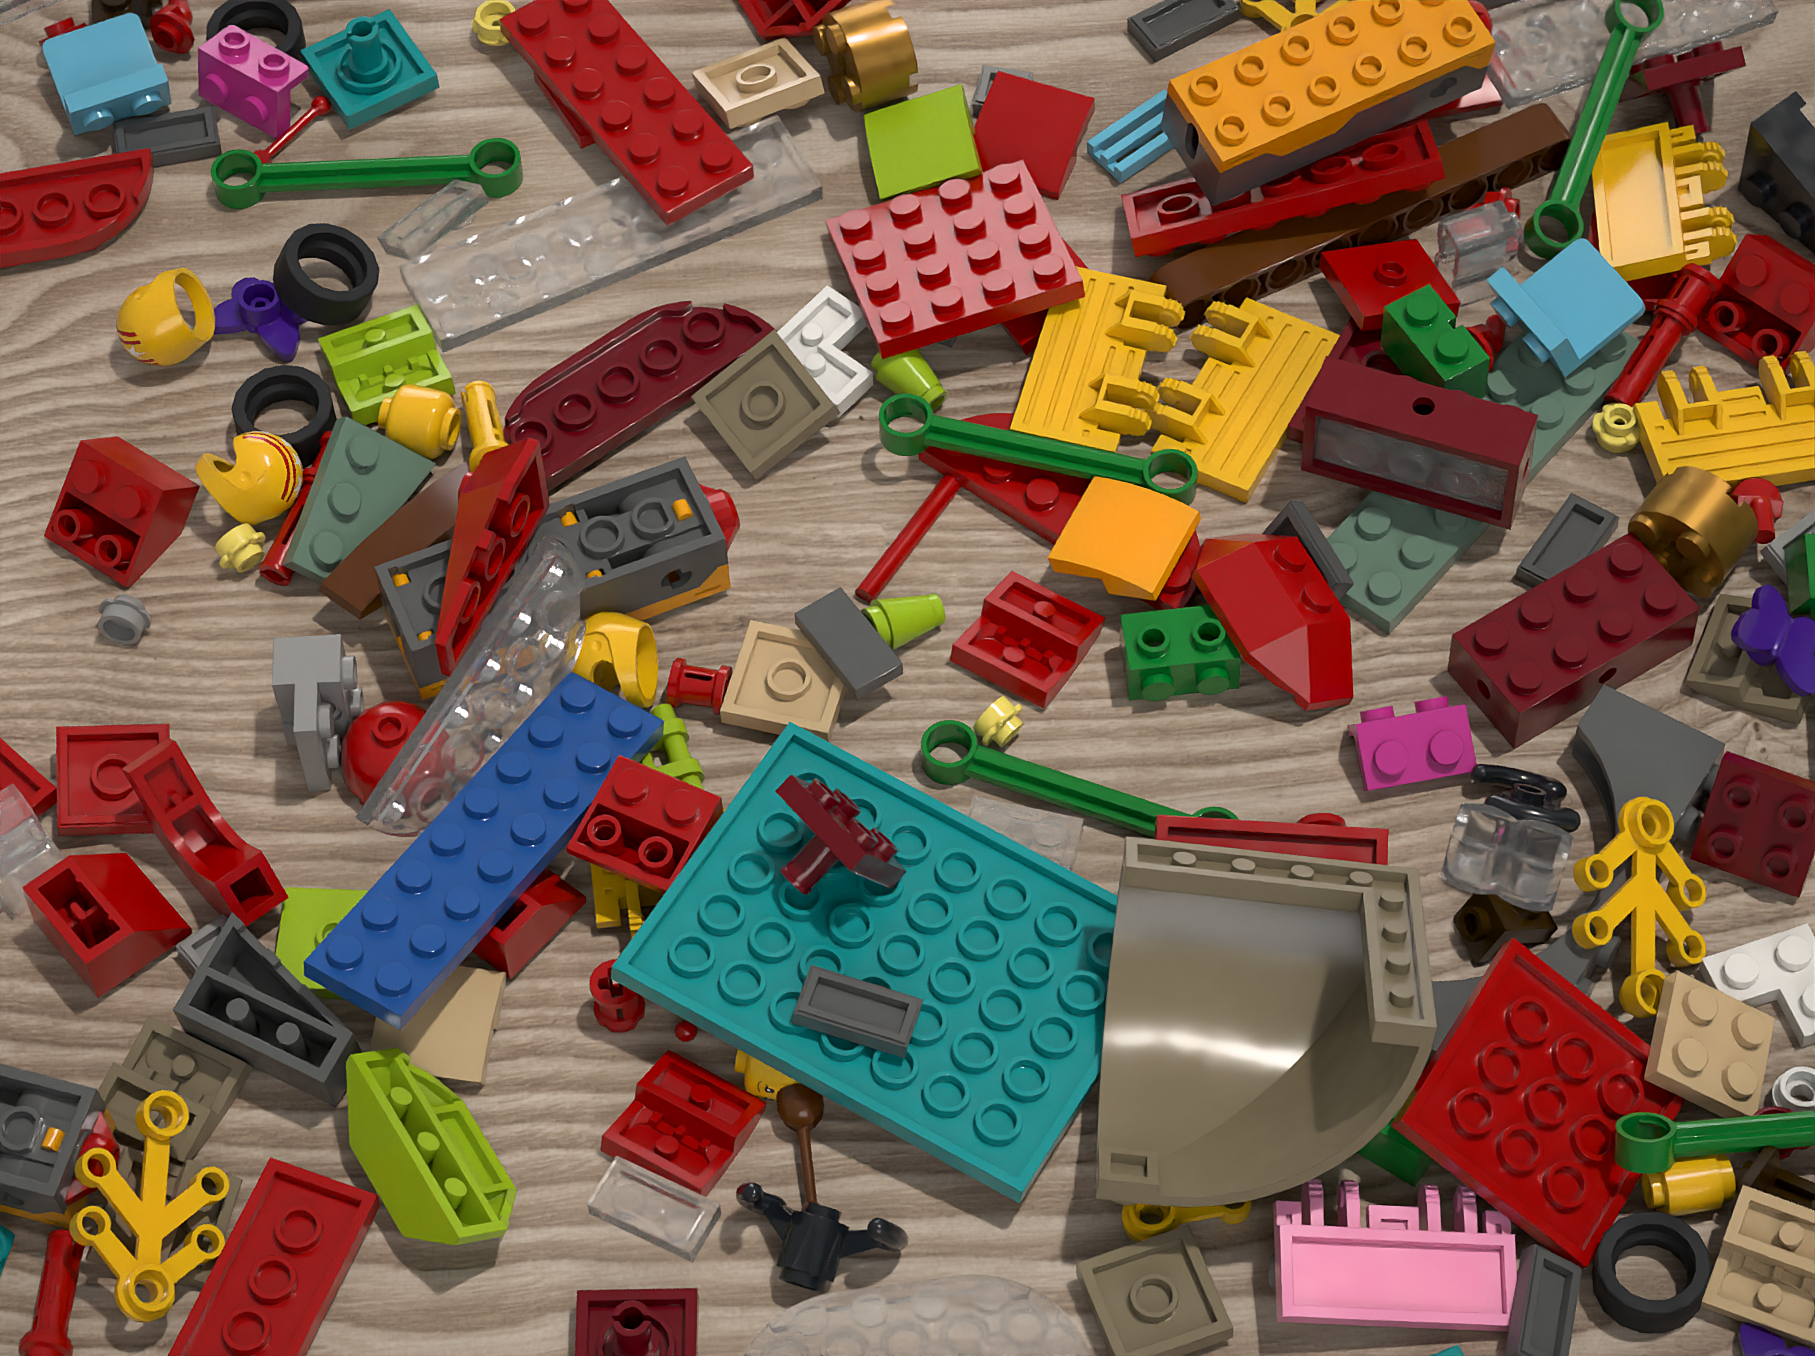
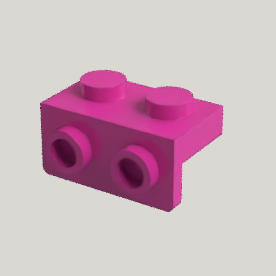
[198,25,308,139]
[1347,696,1477,791]

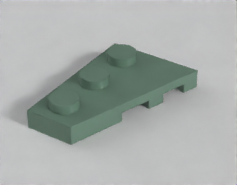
[282,416,436,584]

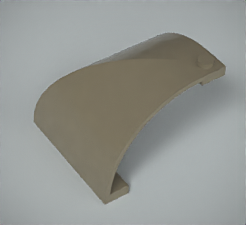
[1096,836,1437,1207]

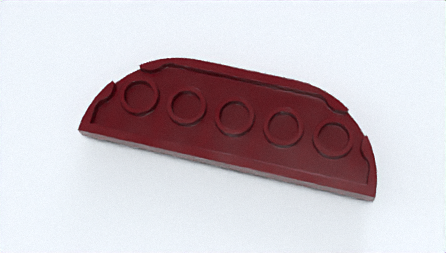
[503,301,778,491]

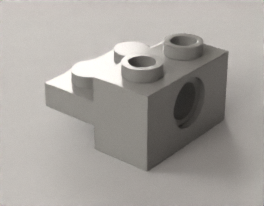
[272,634,364,792]

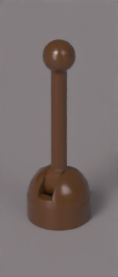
[776,1083,824,1212]

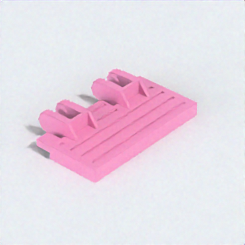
[1273,1178,1517,1332]

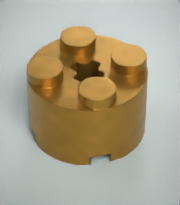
[813,0,918,112]
[1627,466,1758,598]

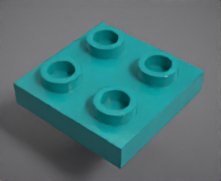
[300,9,440,130]

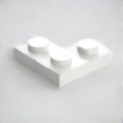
[777,285,873,418]
[1699,923,1815,1048]

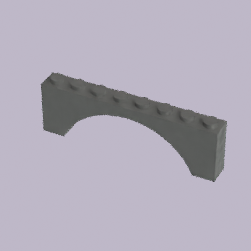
[1422,685,1726,1073]

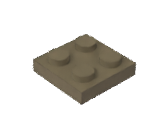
[691,329,841,480]
[1076,1225,1233,1356]

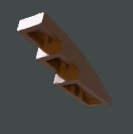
[319,460,470,620]

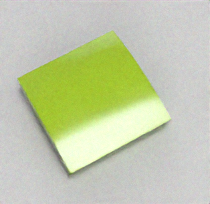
[864,84,983,202]
[318,304,456,426]

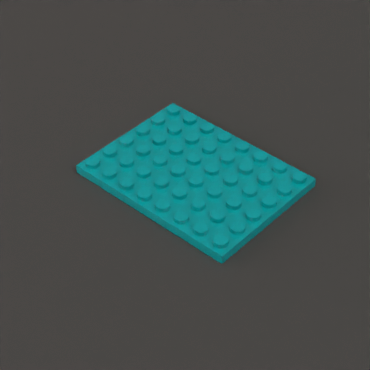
[611,722,1117,1204]

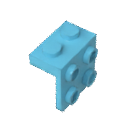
[42,13,171,136]
[1486,238,1645,377]

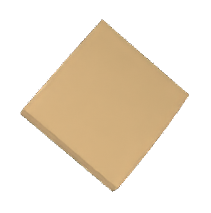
[369,966,507,1085]
[1701,1185,1815,1349]

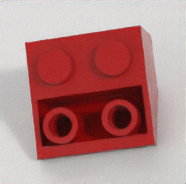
[1696,234,1815,377]
[44,436,200,587]
[566,755,724,894]
[22,853,193,998]
[472,868,587,980]

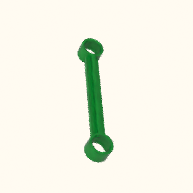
[1523,0,1664,260]
[211,138,523,209]
[879,393,1198,506]
[921,720,1239,837]
[1614,1110,1815,1174]

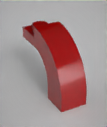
[122,738,289,927]

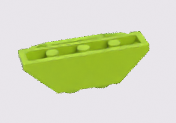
[346,1048,517,1246]

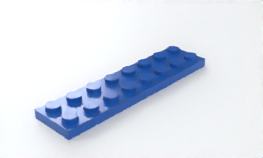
[304,671,664,1031]

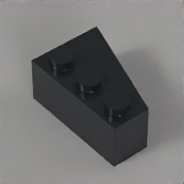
[1738,91,1815,254]

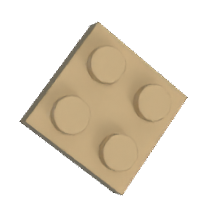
[692,37,824,129]
[720,620,847,743]
[1644,970,1775,1118]

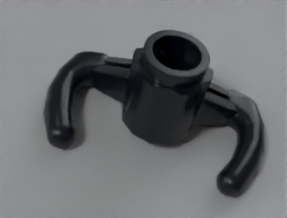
[1470,764,1581,870]
[736,1182,908,1293]

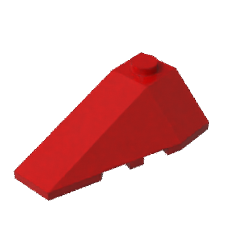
[435,438,550,677]

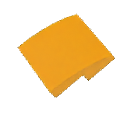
[1047,476,1202,601]

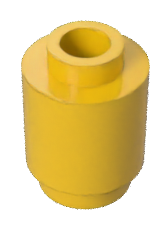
[1641,1154,1736,1217]

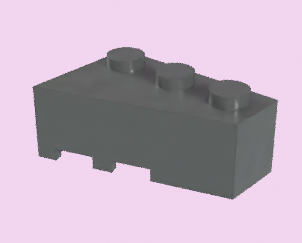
[173,912,362,1107]

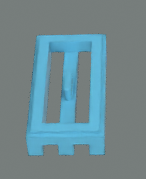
[1087,89,1174,183]

